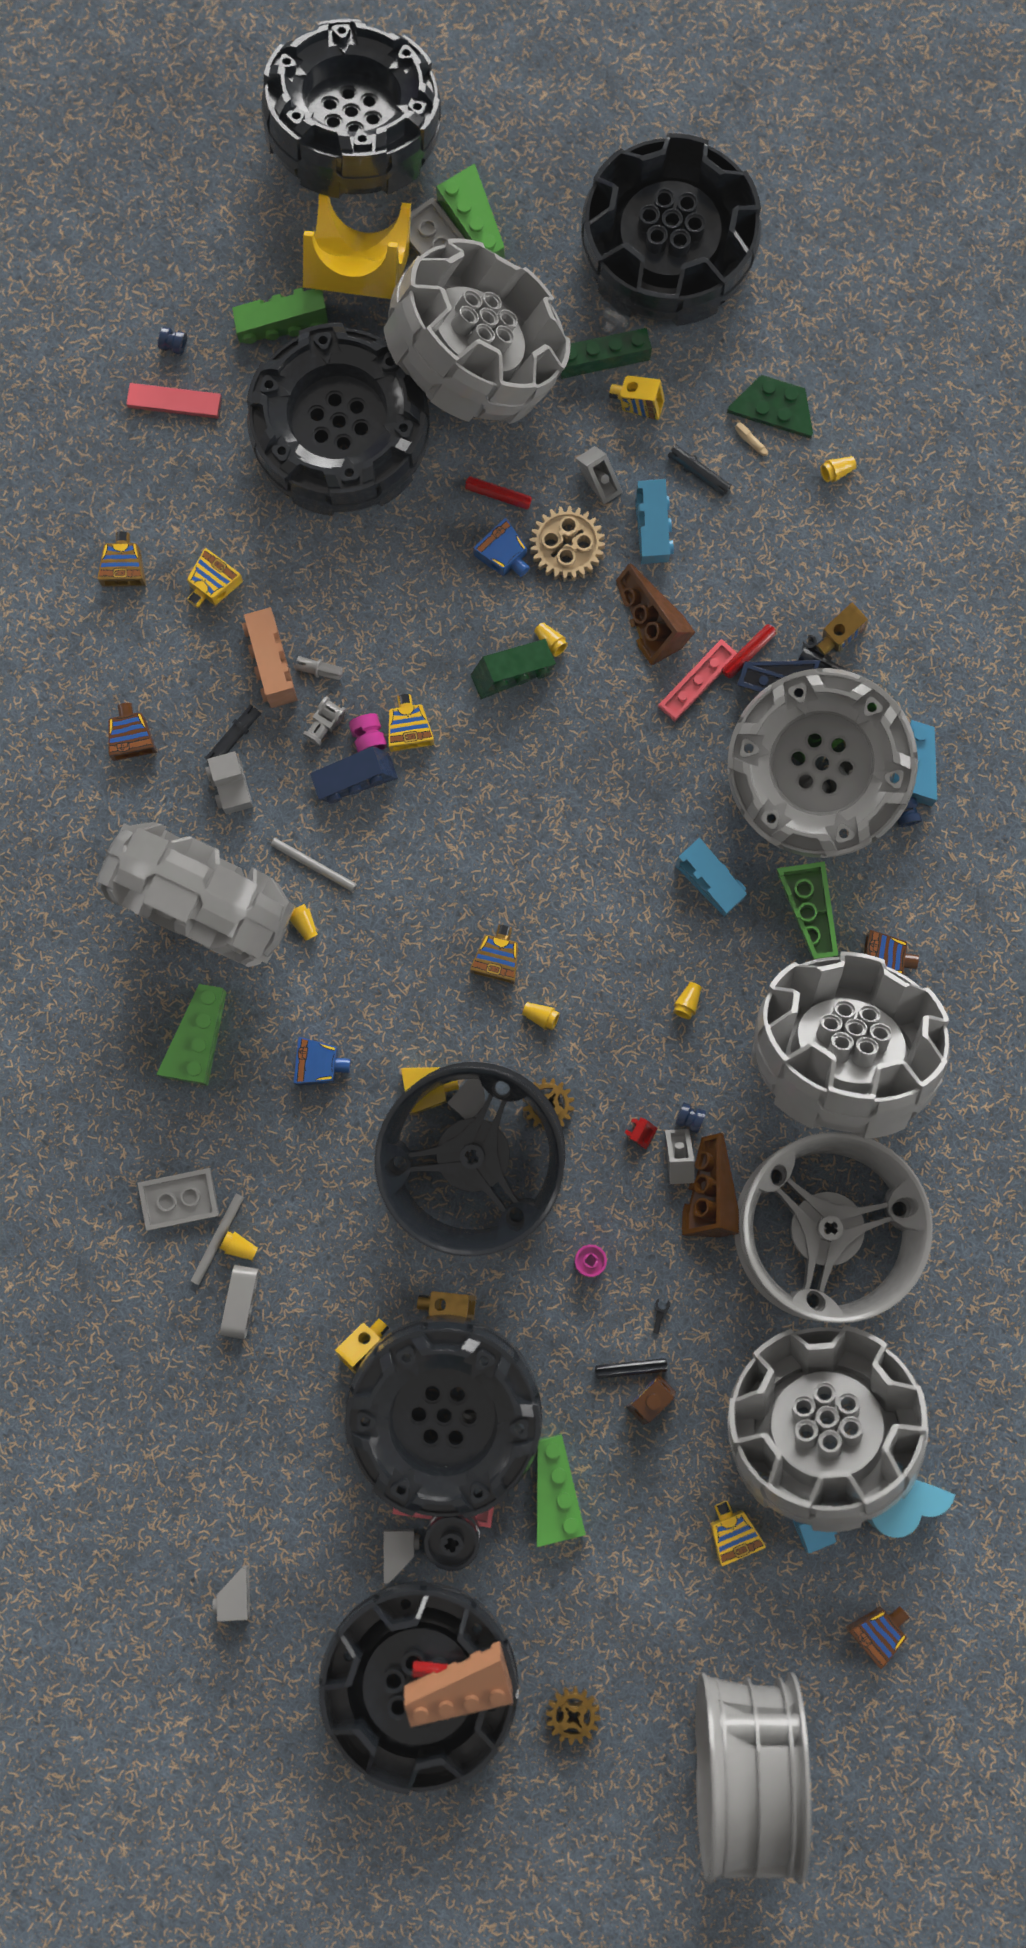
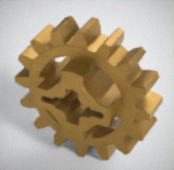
[523,1078,574,1131]
[546,1686,601,1745]

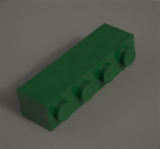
[560,328,652,379]

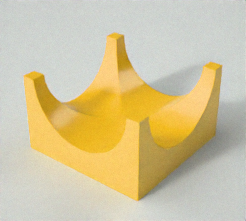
[303,194,411,299]

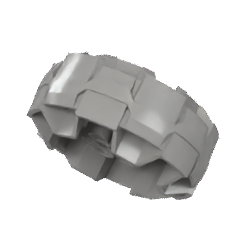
[384,238,570,424]
[727,668,918,858]
[96,822,295,967]
[751,951,950,1139]
[728,1325,928,1532]

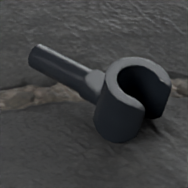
[803,635,832,661]
[653,1298,670,1334]

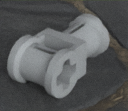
[303,696,347,746]

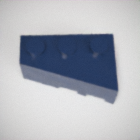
[737,660,820,698]
[310,746,398,804]

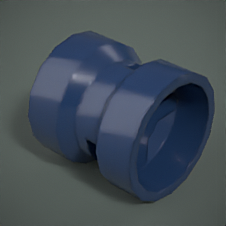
[158,326,187,355]
[897,798,922,827]
[675,1102,706,1133]

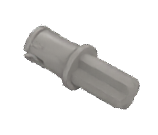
[295,656,343,680]

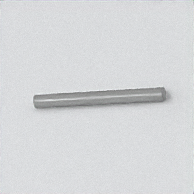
[270,838,357,892]
[191,1193,245,1285]

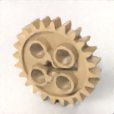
[530,506,605,582]

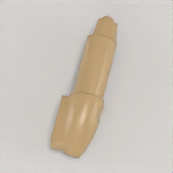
[735,422,768,456]

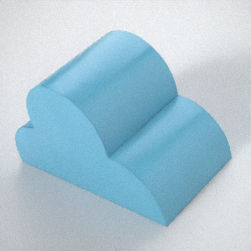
[867,1480,955,1538]

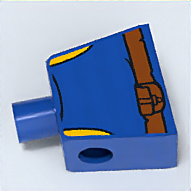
[473,518,530,577]
[294,1037,351,1085]

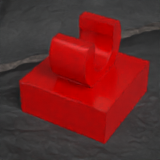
[625,1117,658,1149]

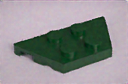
[727,375,813,439]

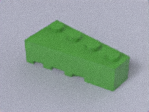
[232,287,328,344]

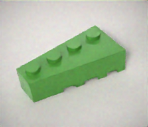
[436,164,505,259]
[777,861,838,960]
[156,984,227,1086]
[537,1434,586,1547]

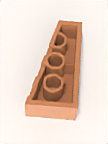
[242,607,298,708]
[404,1641,513,1727]

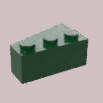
[470,639,556,699]

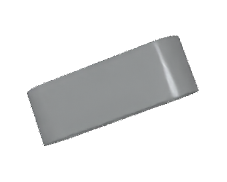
[220,1265,259,1340]

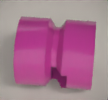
[348,713,387,752]
[574,1245,607,1277]

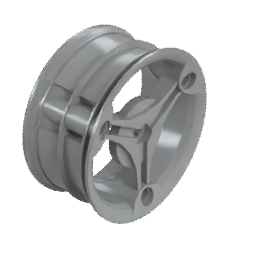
[734,1132,933,1323]
[695,1672,811,1884]

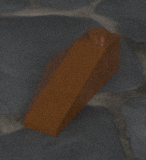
[616,564,695,665]
[682,1133,739,1237]

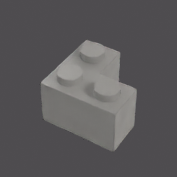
[205,751,253,814]

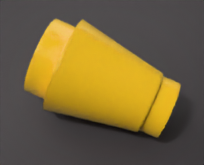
[820,456,857,483]
[534,622,568,657]
[289,904,318,941]
[673,982,702,1019]
[522,1002,560,1030]
[220,1231,258,1261]

